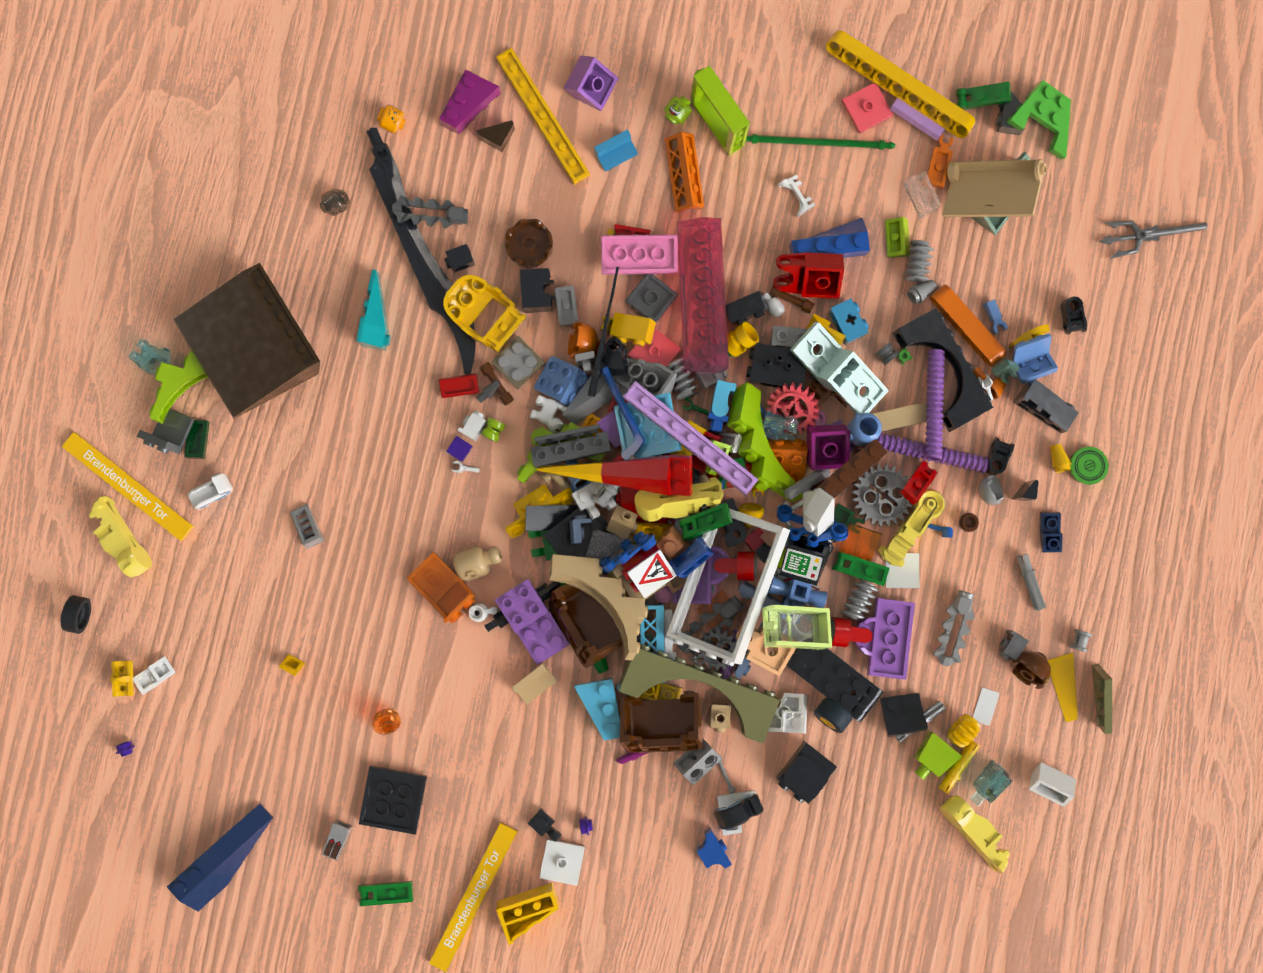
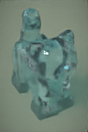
[129,339,171,376]
[763,410,799,441]

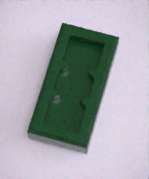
[184,420,210,459]

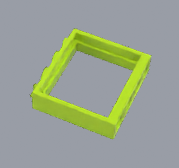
[690,65,750,156]

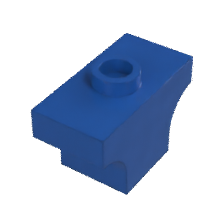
[696,828,732,869]

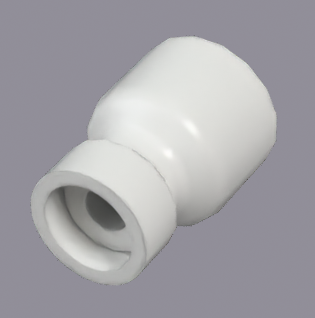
[469,603,498,622]

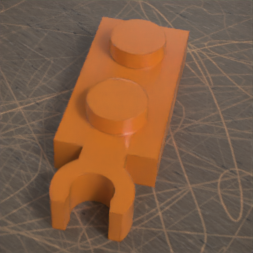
[924,135,953,189]

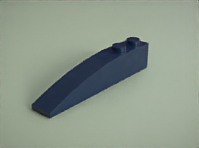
[167,803,273,912]

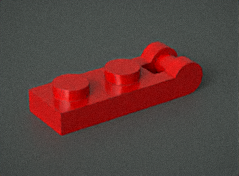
[899,460,938,505]

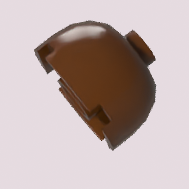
[1010,651,1051,689]

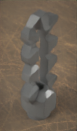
[392,195,469,229]
[679,595,744,656]

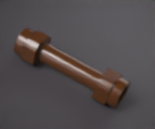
[769,285,814,314]
[479,362,514,406]

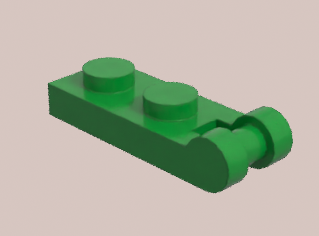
[956,81,1011,110]
[679,503,733,541]
[832,551,890,586]
[358,881,414,906]

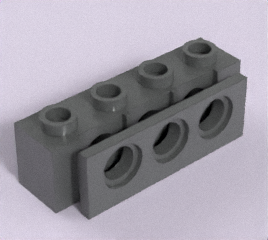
[530,424,611,468]

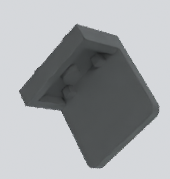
[136,409,194,454]

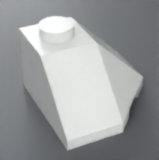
[803,488,834,537]

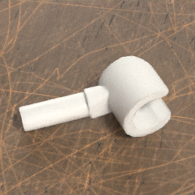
[978,374,993,400]
[452,461,480,473]

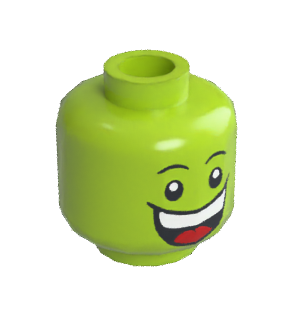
[664,96,692,125]

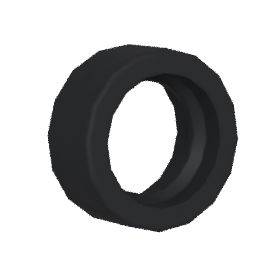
[60,595,91,634]

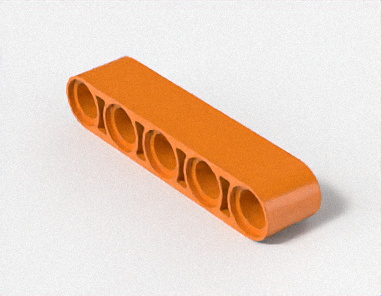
[930,284,1007,367]

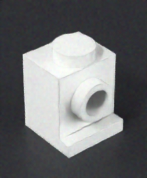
[458,410,487,441]

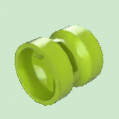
[480,417,506,442]

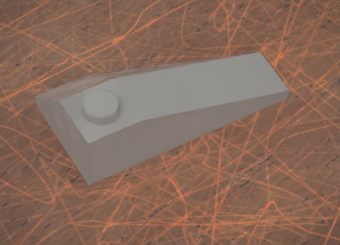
[600,353,677,396]

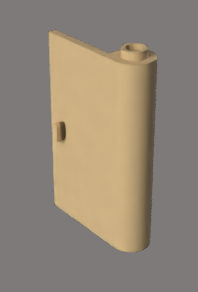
[942,159,1047,217]

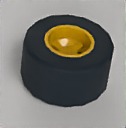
[814,698,852,733]

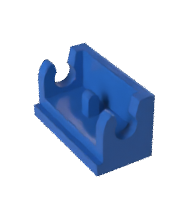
[669,537,714,578]

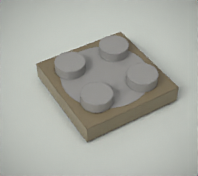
[491,336,545,389]

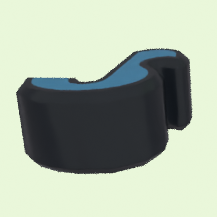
[714,793,764,830]

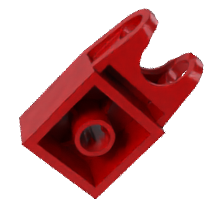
[773,253,845,299]

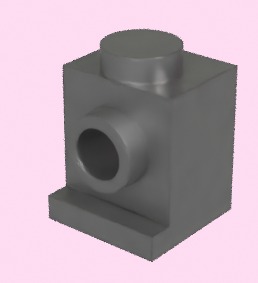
[999,630,1029,661]

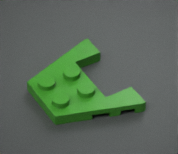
[1007,80,1071,159]

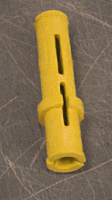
[938,741,981,794]

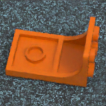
[406,552,477,623]

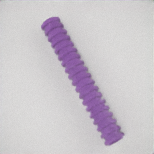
[925,349,945,461]
[877,433,989,474]

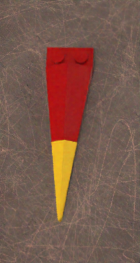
[537,455,692,496]

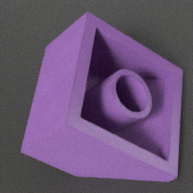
[563,55,618,111]

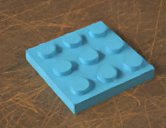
[613,392,682,460]

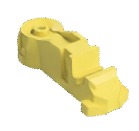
[635,477,723,522]
[878,489,945,567]
[89,496,152,577]
[939,795,1010,874]

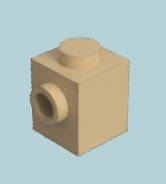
[606,505,639,539]

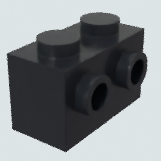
[724,291,770,326]

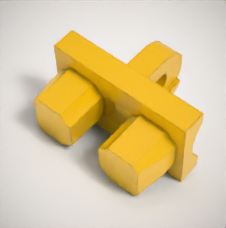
[110,660,134,697]

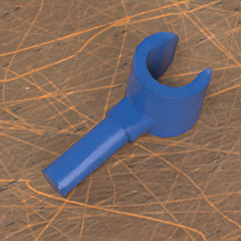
[927,524,953,538]

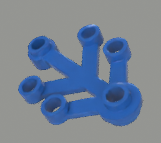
[777,505,849,547]
[599,531,657,574]

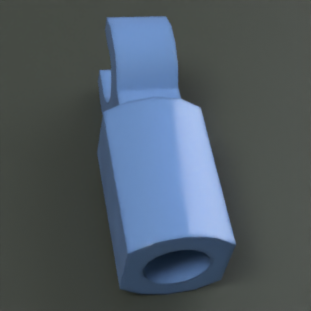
[983,299,1008,335]

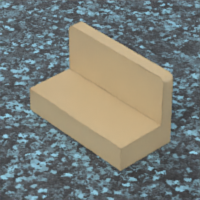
[512,663,557,704]

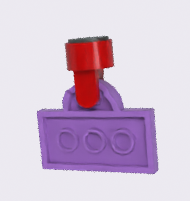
[672,526,757,604]
[830,598,915,680]

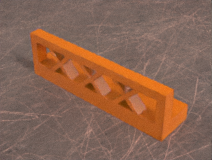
[664,132,705,212]

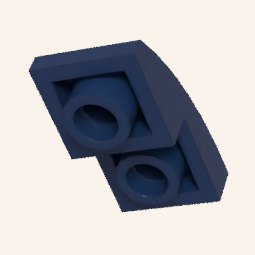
[1040,512,1063,553]

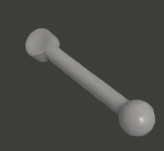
[718,755,736,793]

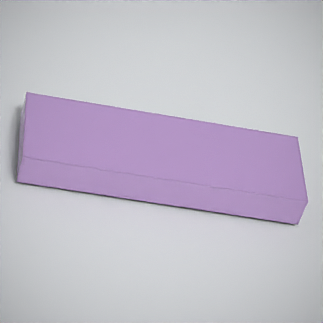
[890,98,945,141]

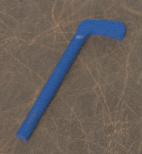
[601,367,645,460]

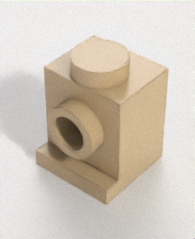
[710,703,731,732]

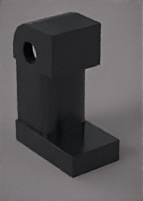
[702,498,747,548]

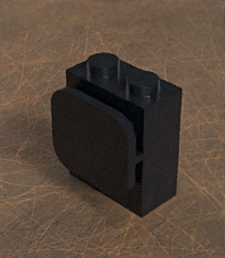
[776,741,837,804]

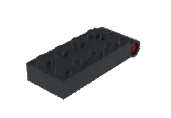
[786,637,884,723]

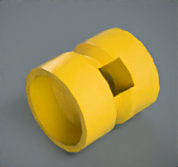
[723,322,759,357]

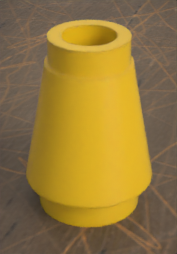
[1050,444,1071,473]

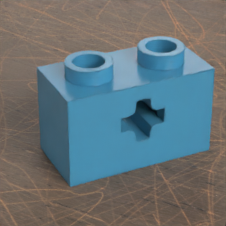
[828,298,869,345]

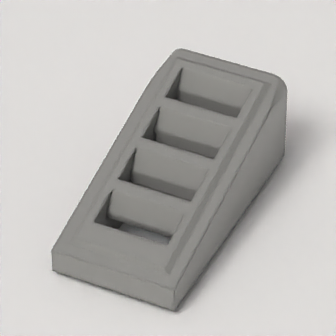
[290,504,325,548]

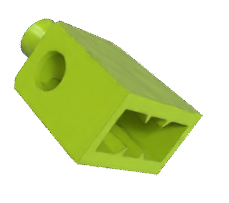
[914,731,962,780]

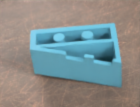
[574,677,620,740]

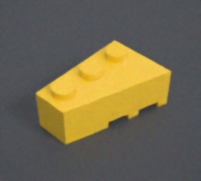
[496,882,559,945]

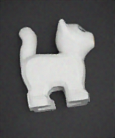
[530,395,567,433]

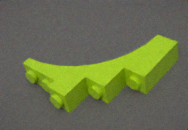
[149,351,208,424]
[727,382,803,502]

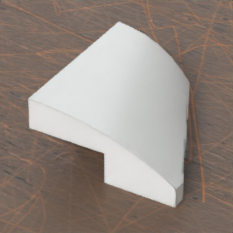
[768,693,808,734]

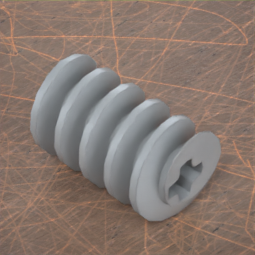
[905,240,934,282]
[667,357,700,400]
[841,578,878,621]

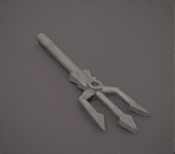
[1099,220,1207,259]

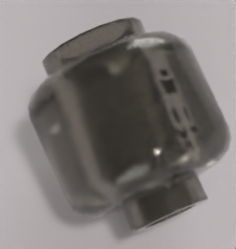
[320,188,350,216]

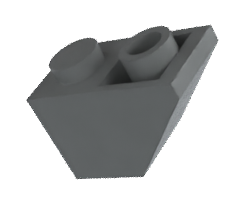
[995,91,1025,135]

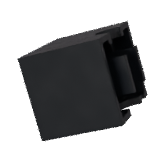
[520,268,555,313]

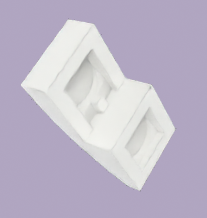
[133,656,176,695]

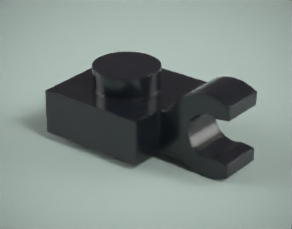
[528,808,562,842]

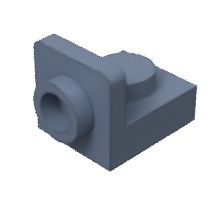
[569,515,592,544]

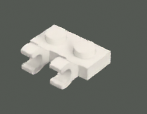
[571,482,617,520]

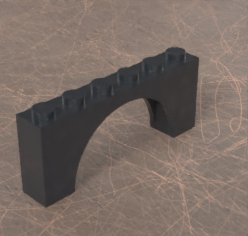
[892,308,994,432]

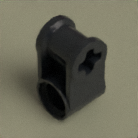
[1061,296,1087,335]
[605,337,628,376]
[986,437,1015,475]

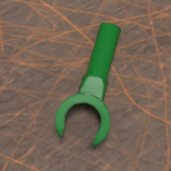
[682,398,709,415]

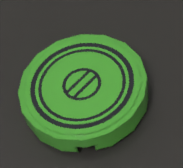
[1070,447,1109,485]

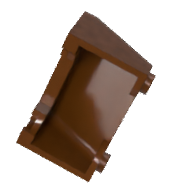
[549,584,623,668]
[620,691,703,753]

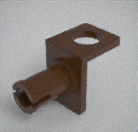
[807,380,848,407]

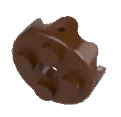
[505,219,553,268]

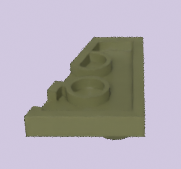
[1092,664,1112,734]

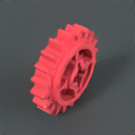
[766,382,820,435]

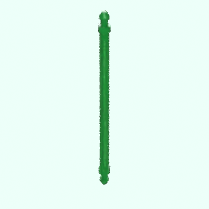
[745,134,895,150]

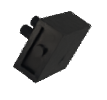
[746,343,806,389]

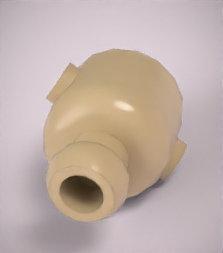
[453,546,503,582]

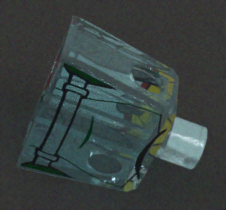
[970,759,1013,806]

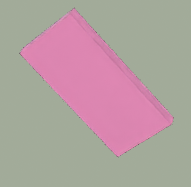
[601,235,678,275]

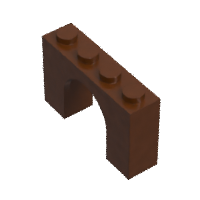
[811,439,888,498]

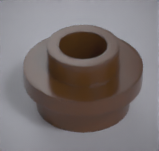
[959,513,979,532]

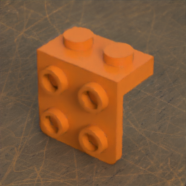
[768,437,808,483]

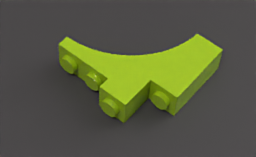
[516,422,607,484]

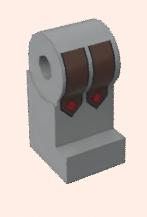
[322,820,353,861]

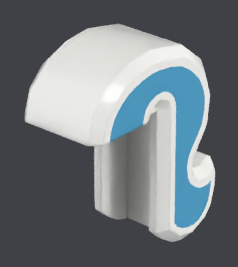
[187,473,233,510]

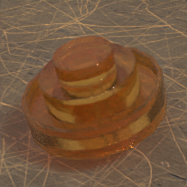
[372,709,401,735]

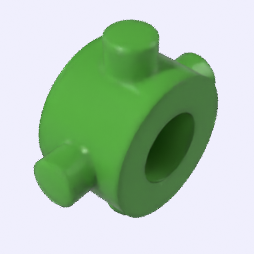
[896,348,912,365]

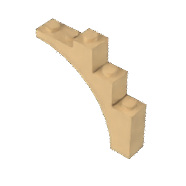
[549,554,648,660]

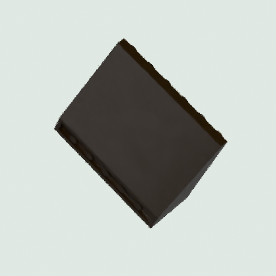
[174,263,320,419]

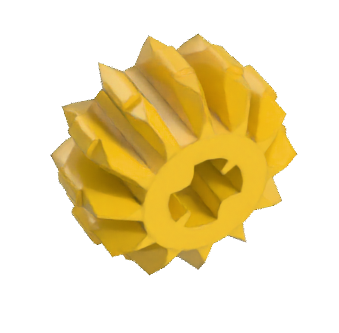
[947,714,980,748]

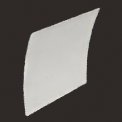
[886,553,920,588]

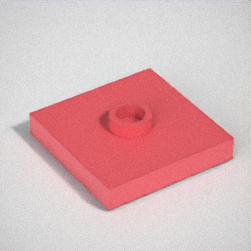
[842,83,894,134]
[628,328,681,367]

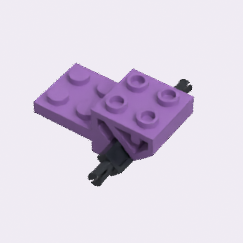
[484,579,570,665]

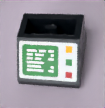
[779,534,830,586]

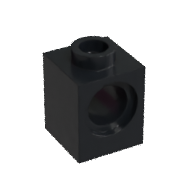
[444,244,475,273]

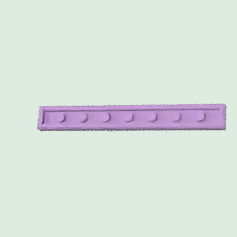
[623,381,758,495]

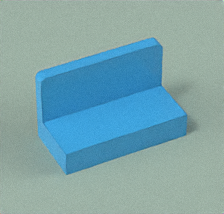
[594,129,638,171]

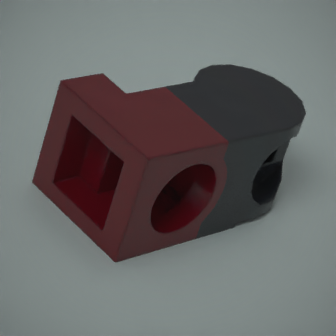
[744,528,771,563]

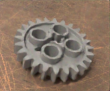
[851,464,913,526]

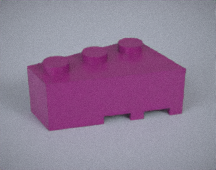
[439,69,501,134]

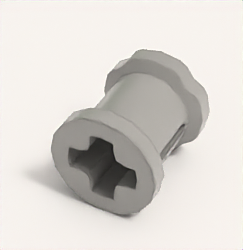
[1070,629,1092,653]

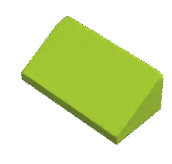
[885,217,910,258]

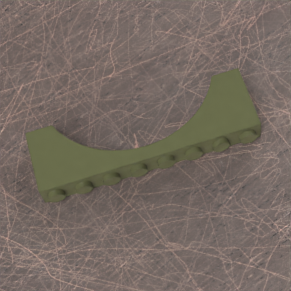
[617,643,780,744]

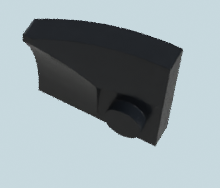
[880,693,928,737]

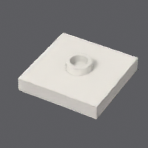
[539,838,585,886]

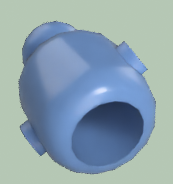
[847,412,882,447]

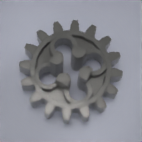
[698,627,737,671]

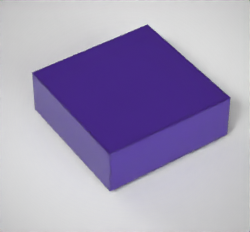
[446,436,473,462]

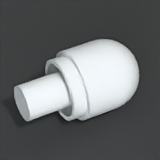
[764,293,785,317]

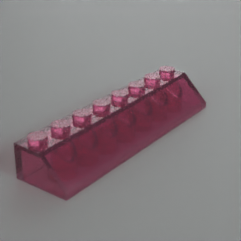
[677,217,729,373]

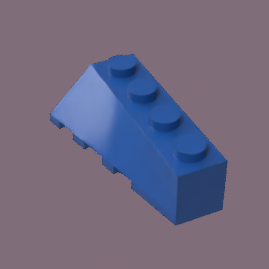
[789,218,870,258]

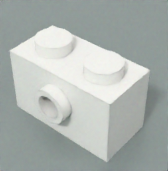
[1029,762,1076,807]

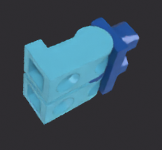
[707,380,737,433]

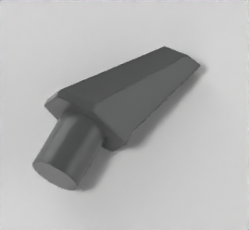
[476,380,500,403]

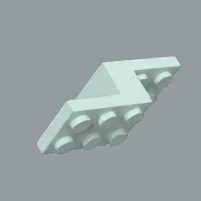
[790,321,889,414]

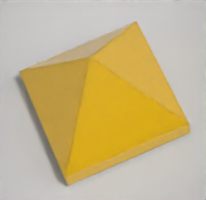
[279,654,305,676]

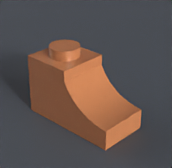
[656,525,692,558]

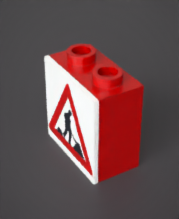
[621,544,677,598]

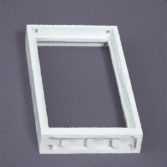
[666,505,790,666]

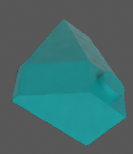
[356,269,391,351]

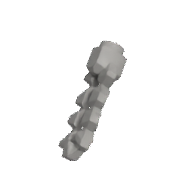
[933,590,975,667]

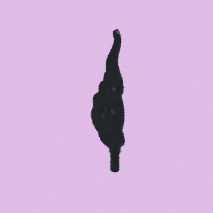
[587,267,619,397]

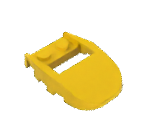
[443,275,526,352]

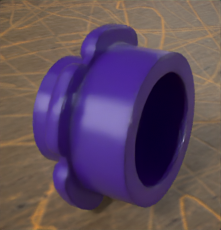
[115,740,135,757]
[579,816,593,836]

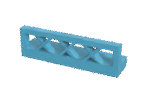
[640,604,664,683]

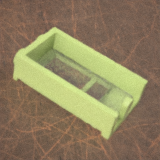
[762,605,832,650]

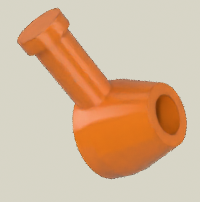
[973,367,1006,399]

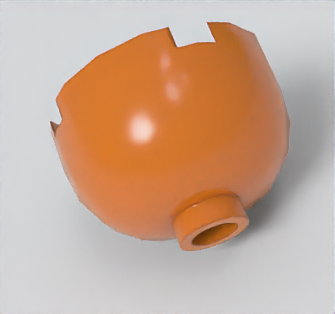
[567,321,600,360]

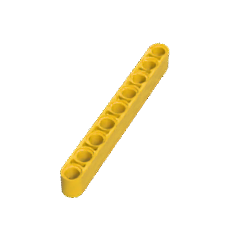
[826,30,975,138]

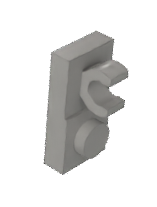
[575,351,596,373]

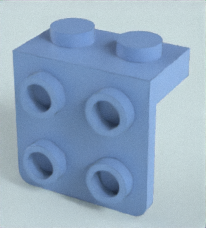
[1012,334,1058,384]
[534,356,590,407]

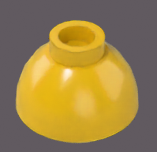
[738,503,765,527]

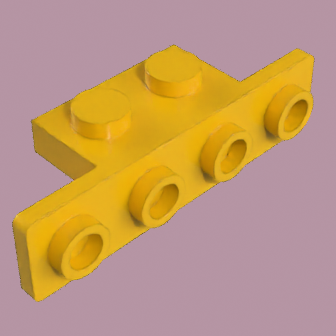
[505,484,574,539]

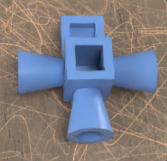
[767,576,827,624]

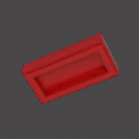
[438,373,480,398]

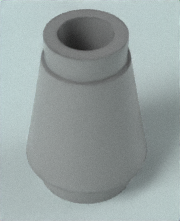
[907,280,937,304]

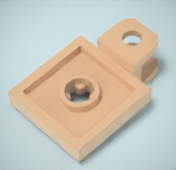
[735,624,798,676]

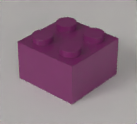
[807,424,850,470]

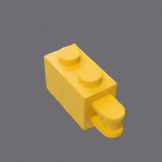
[600,312,656,346]

